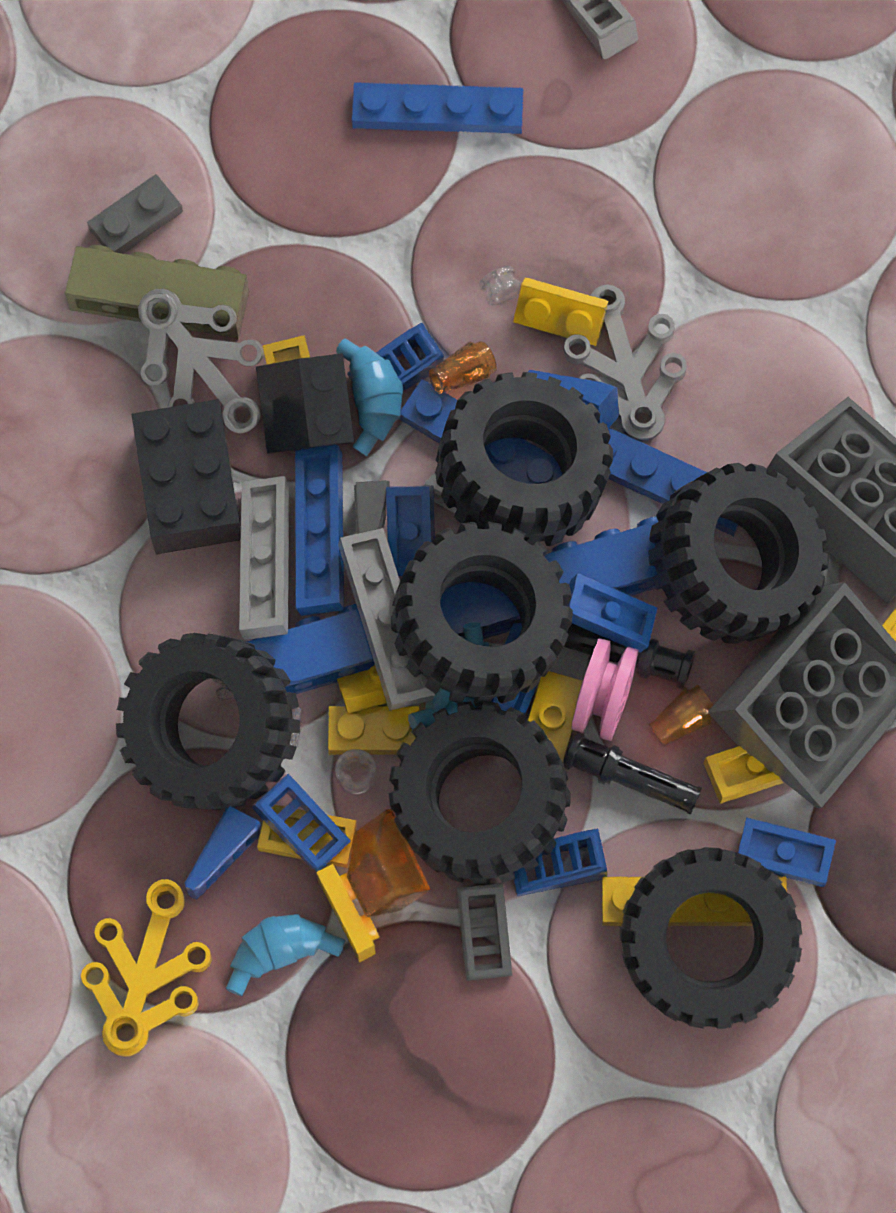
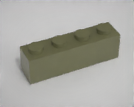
[65,245,249,339]

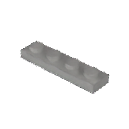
[239,476,289,640]
[338,528,435,711]

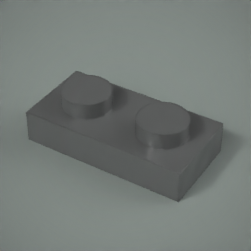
[87,174,183,254]

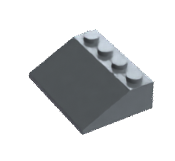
[766,397,896,603]
[708,582,896,808]

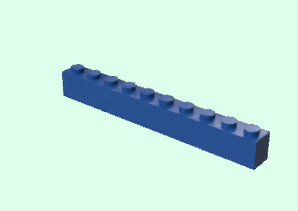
[246,516,659,694]

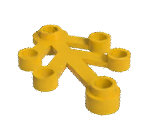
[81,879,212,1057]

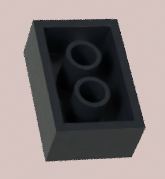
[131,399,241,555]

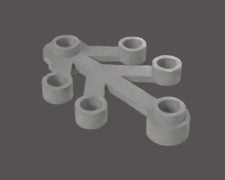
[564,285,687,441]
[138,289,264,433]

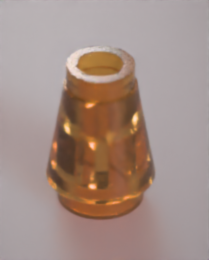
[429,341,497,394]
[649,684,713,746]

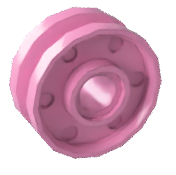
[571,638,639,741]

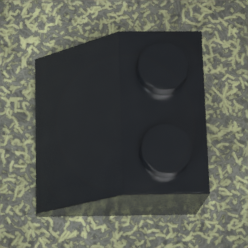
[256,353,354,454]

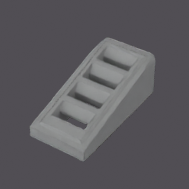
[562,0,638,59]

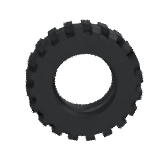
[435,372,613,546]
[648,463,828,644]
[391,522,573,706]
[116,633,300,810]
[388,701,571,885]
[620,847,803,1029]

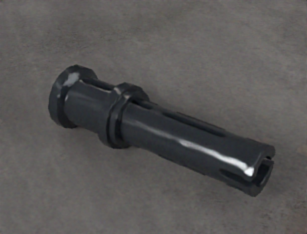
[564,623,695,690]
[564,731,702,815]

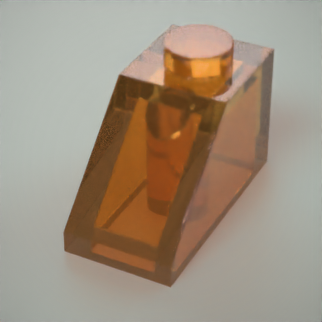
[347,809,431,918]

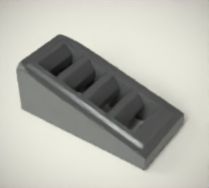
[354,480,390,534]
[456,883,513,981]

